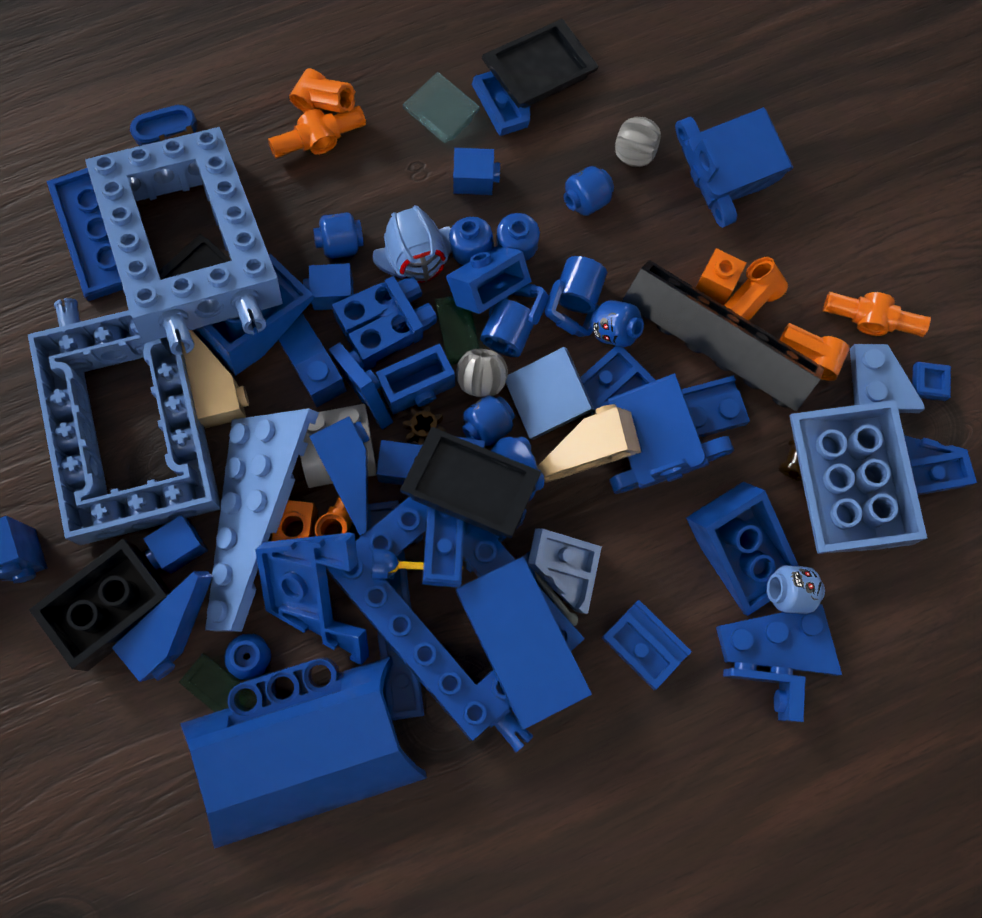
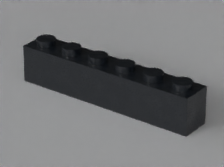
[621,260,824,412]

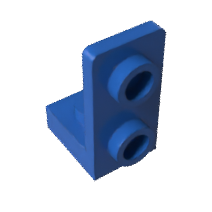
[723,662,805,722]

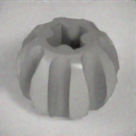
[615,116,661,167]
[456,349,508,397]

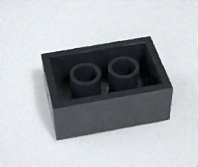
[29,539,171,671]

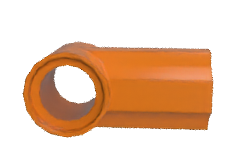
[289,68,356,113]
[724,257,788,321]
[779,323,850,381]

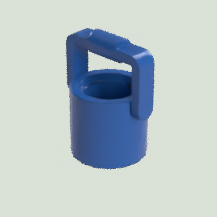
[544,256,608,337]
[480,284,549,357]

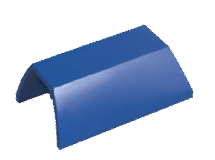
[180,656,427,849]

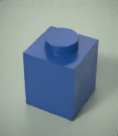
[453,148,500,195]
[303,263,354,310]
[376,440,422,485]
[143,515,208,574]

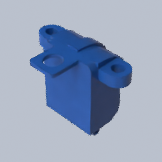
[675,107,793,228]
[608,373,734,494]

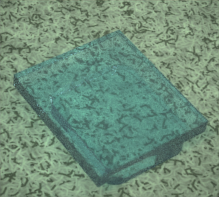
[403,72,480,143]

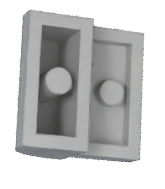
[300,404,377,488]

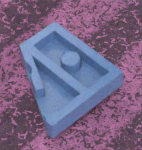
[850,344,925,413]
[528,529,602,614]

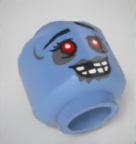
[767,565,825,614]

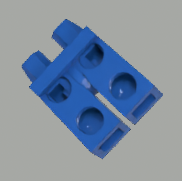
[332,276,437,371]

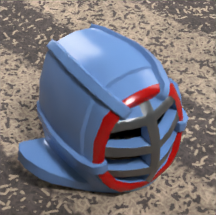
[372,205,452,283]

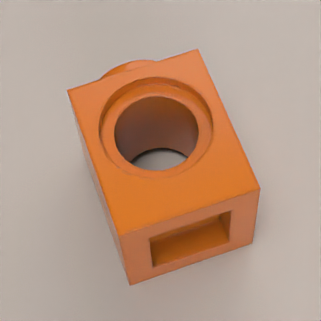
[695,248,747,305]
[271,500,318,541]

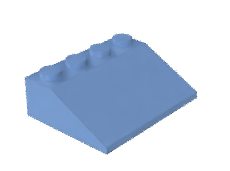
[789,400,927,554]

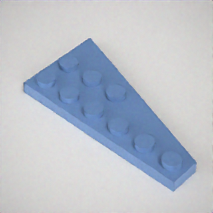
[205,408,319,632]

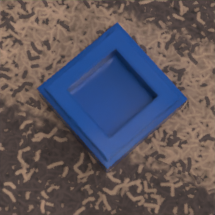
[912,362,951,401]

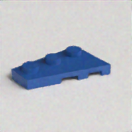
[716,604,842,676]

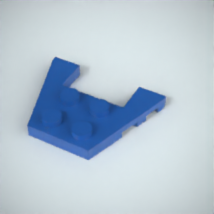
[255,533,369,665]

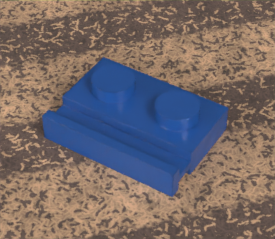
[682,376,750,437]
[601,600,692,690]

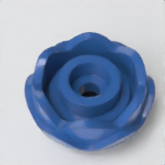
[224,634,271,680]

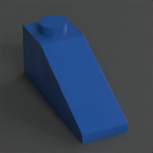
[278,313,347,407]
[309,416,370,535]
[112,571,213,682]

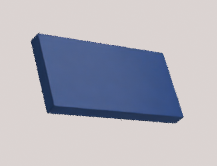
[47,168,123,301]
[455,556,592,730]

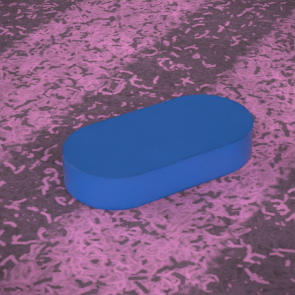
[130,105,197,146]

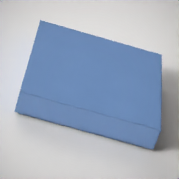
[506,347,594,440]

